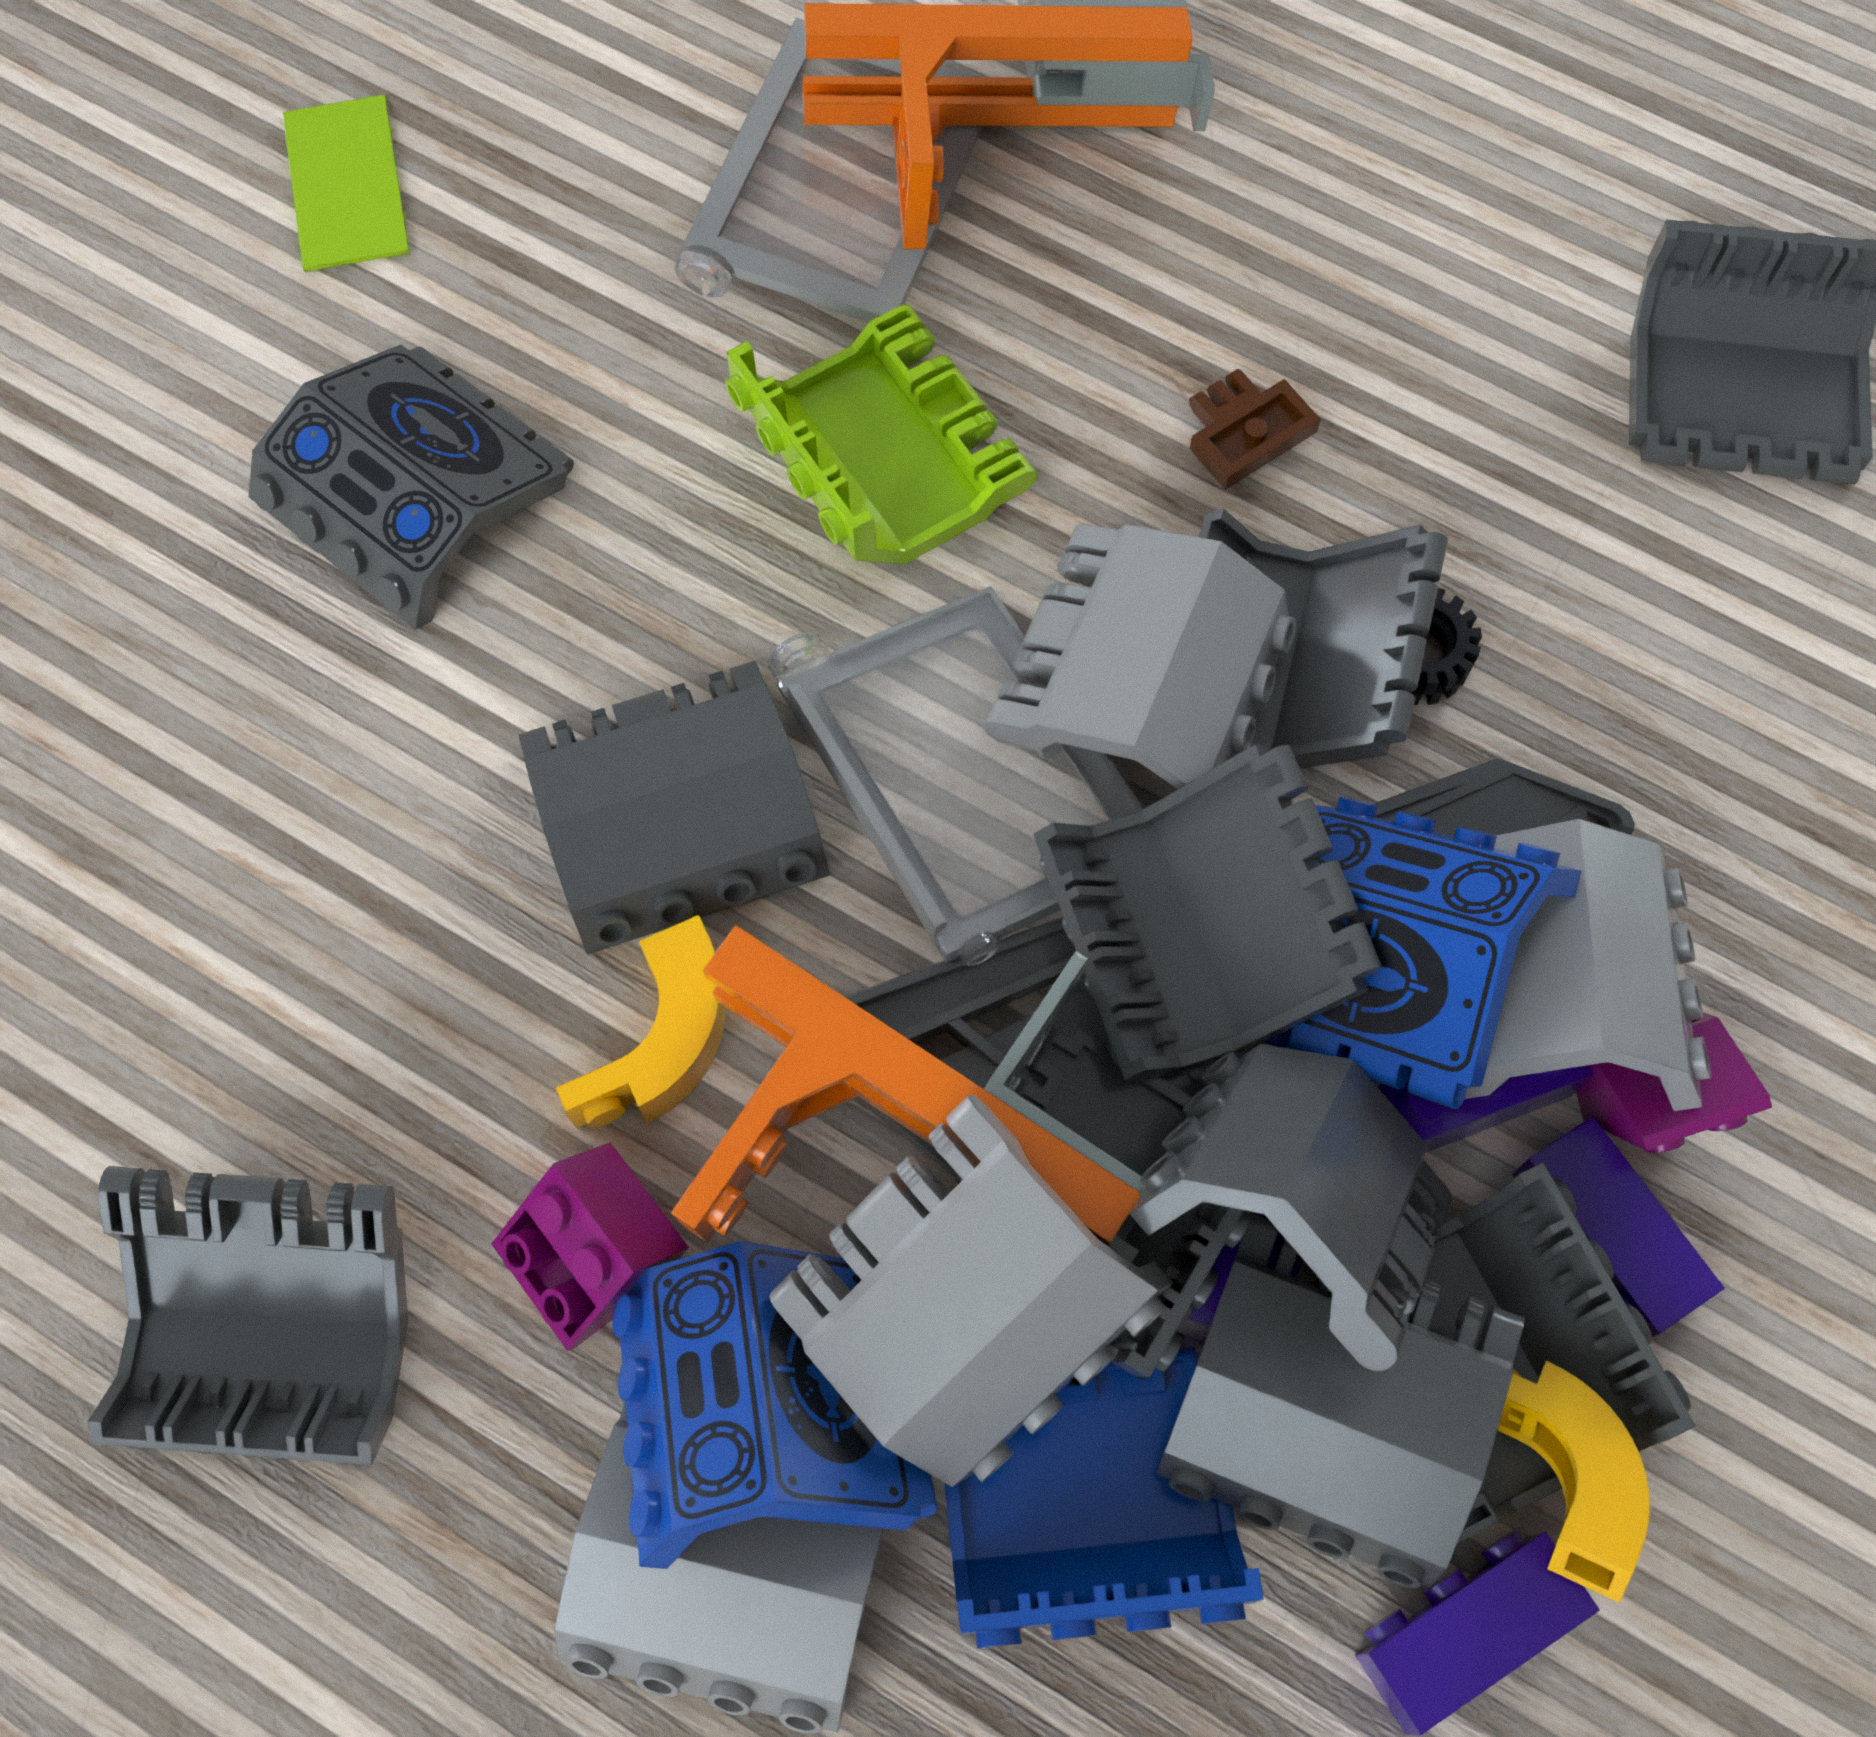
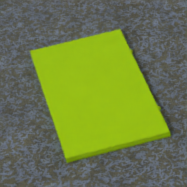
[283,94,410,272]

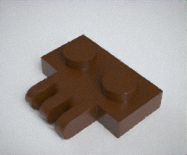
[1189,369,1321,490]

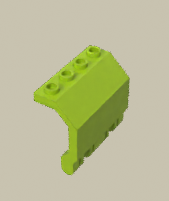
[725,304,1038,564]

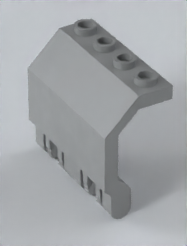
[984,524,1296,789]
[1465,819,1711,1111]
[769,1094,1174,1487]
[554,1402,884,1734]

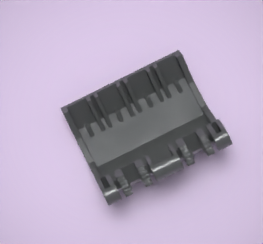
[518,661,830,955]
[1129,1044,1452,1371]
[1311,1163,1696,1542]
[88,1166,408,1465]
[1156,1212,1525,1589]

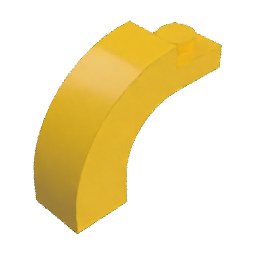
[555,915,726,1128]
[1497,1361,1650,1603]

